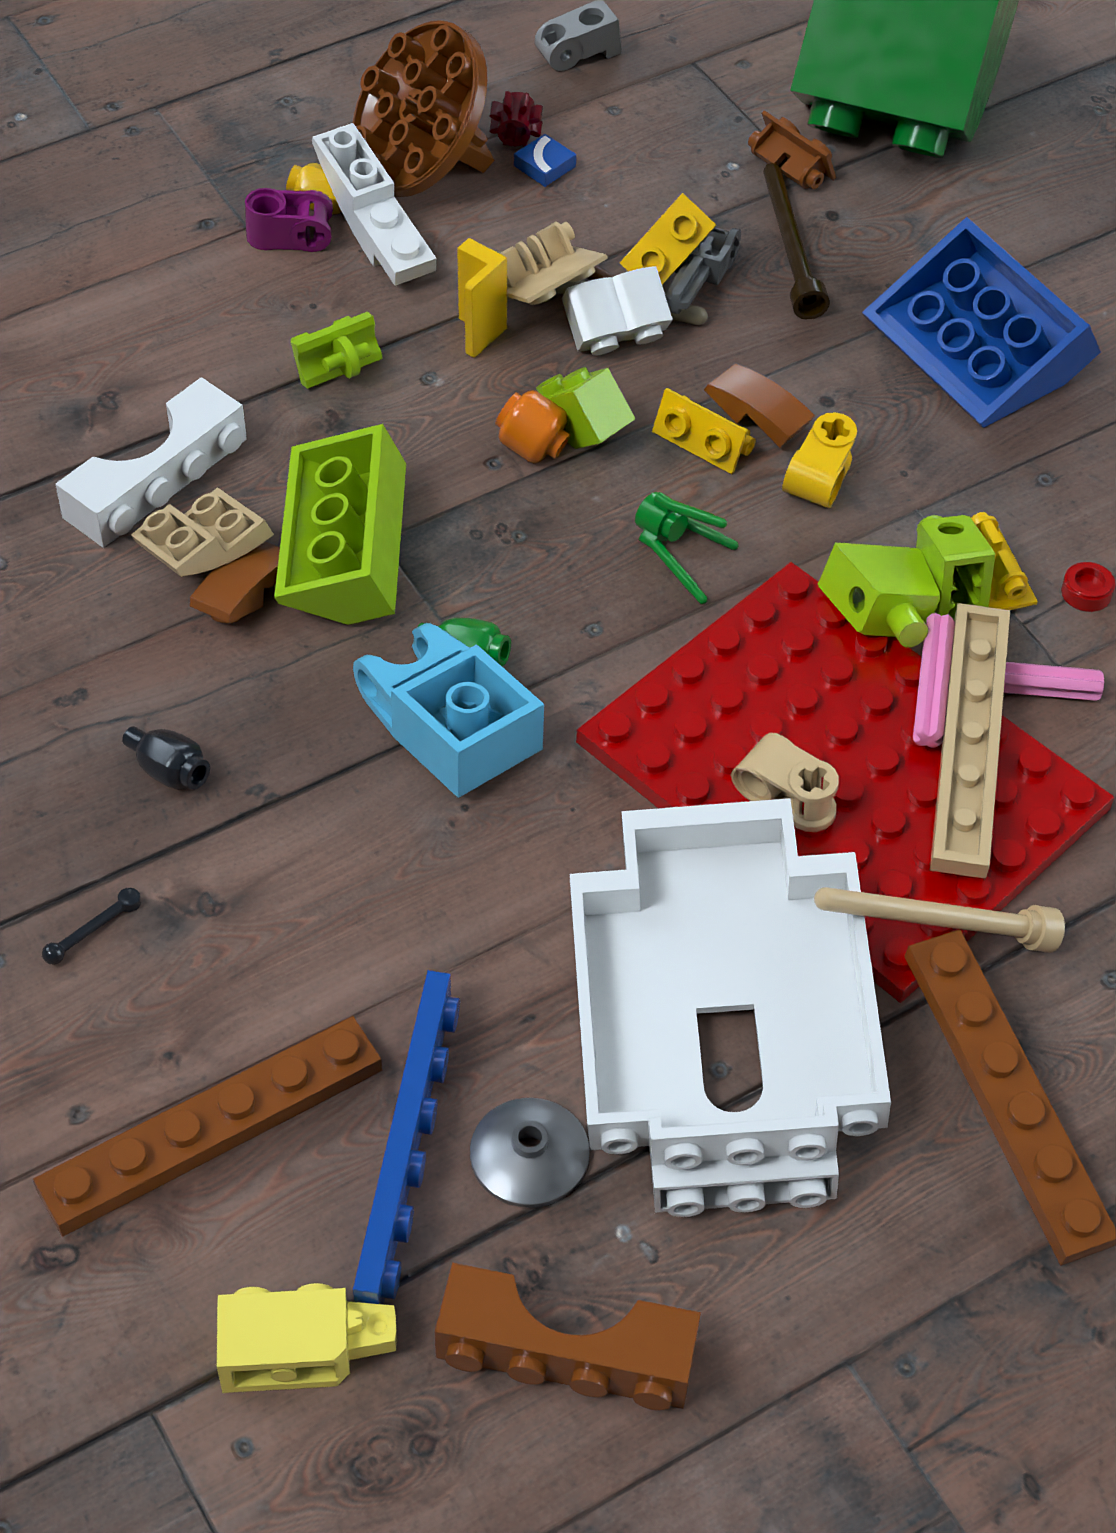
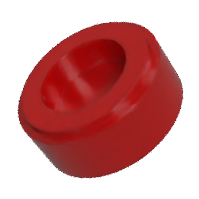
[1061,562,1115,612]

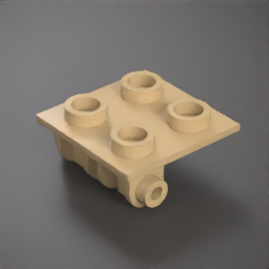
[500,222,608,305]

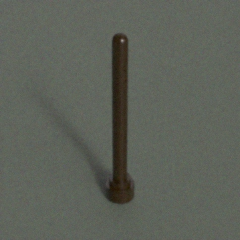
[763,163,830,320]

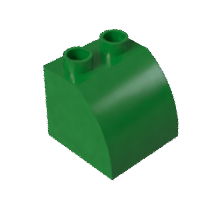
[790,0,1019,158]

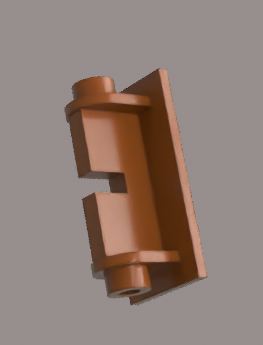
[748,110,837,189]

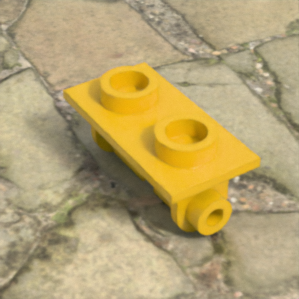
[620,193,716,285]
[652,388,756,474]
[971,512,1038,610]

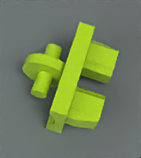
[291,312,383,389]

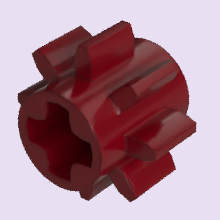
[489,91,543,147]

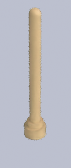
[814,887,1065,953]

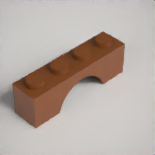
[435,1262,701,1410]

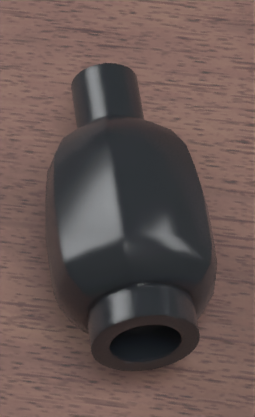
[122,726,210,790]

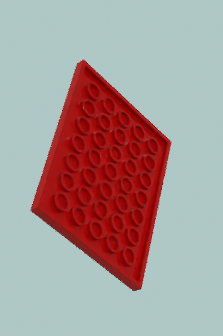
[576,562,1114,1003]

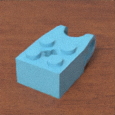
[353,623,544,798]

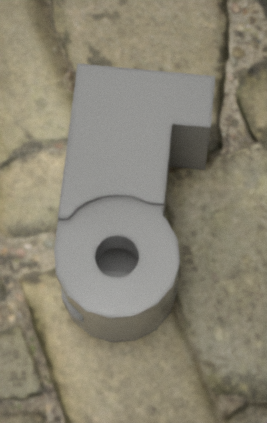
[535,0,622,71]

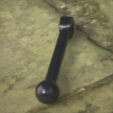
[42,888,141,965]

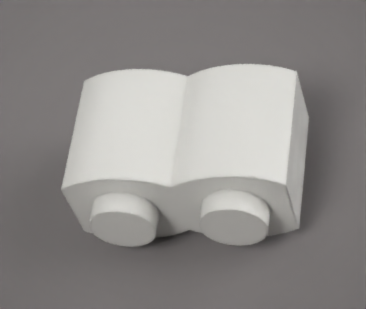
[562,266,673,355]

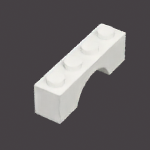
[56,377,247,548]

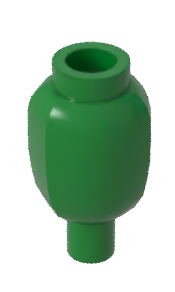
[418,617,511,666]

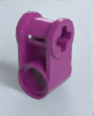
[245,188,333,252]

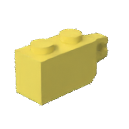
[217,1283,397,1393]

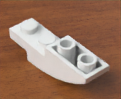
[312,123,437,286]

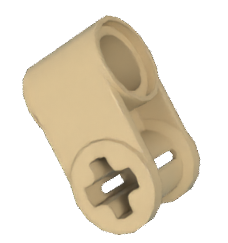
[731,733,839,832]

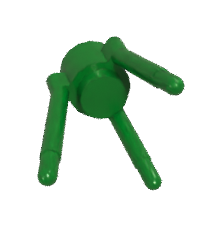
[635,492,739,604]

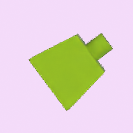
[916,515,996,620]
[818,542,940,647]

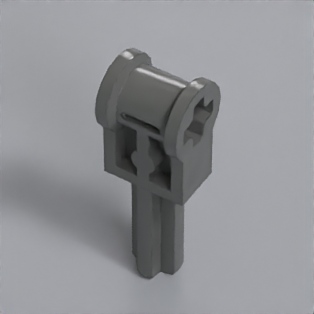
[665,227,741,314]

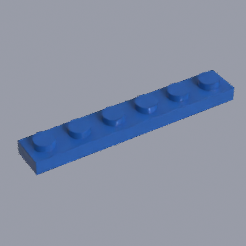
[353,970,460,1305]

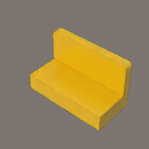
[457,238,507,358]

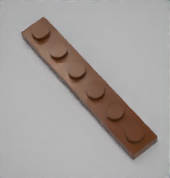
[904,929,1116,1266]
[33,1016,383,1237]

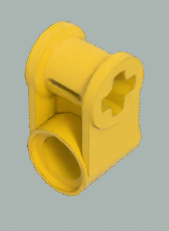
[782,412,857,509]

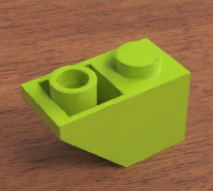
[536,367,635,449]

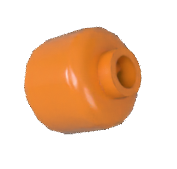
[495,390,571,464]

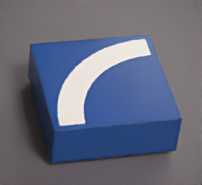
[514,134,577,187]

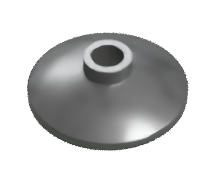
[470,1098,590,1208]

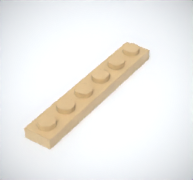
[930,603,1010,879]

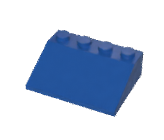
[862,217,1101,428]

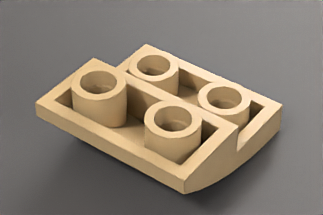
[131,487,274,577]

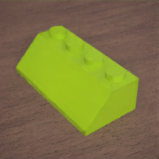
[274,424,406,625]

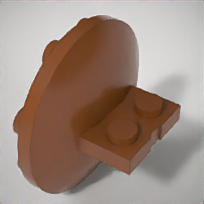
[352,20,495,197]

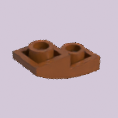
[704,364,815,448]
[190,542,280,623]

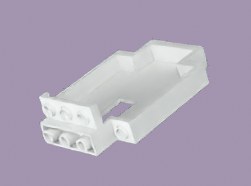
[570,798,891,1217]

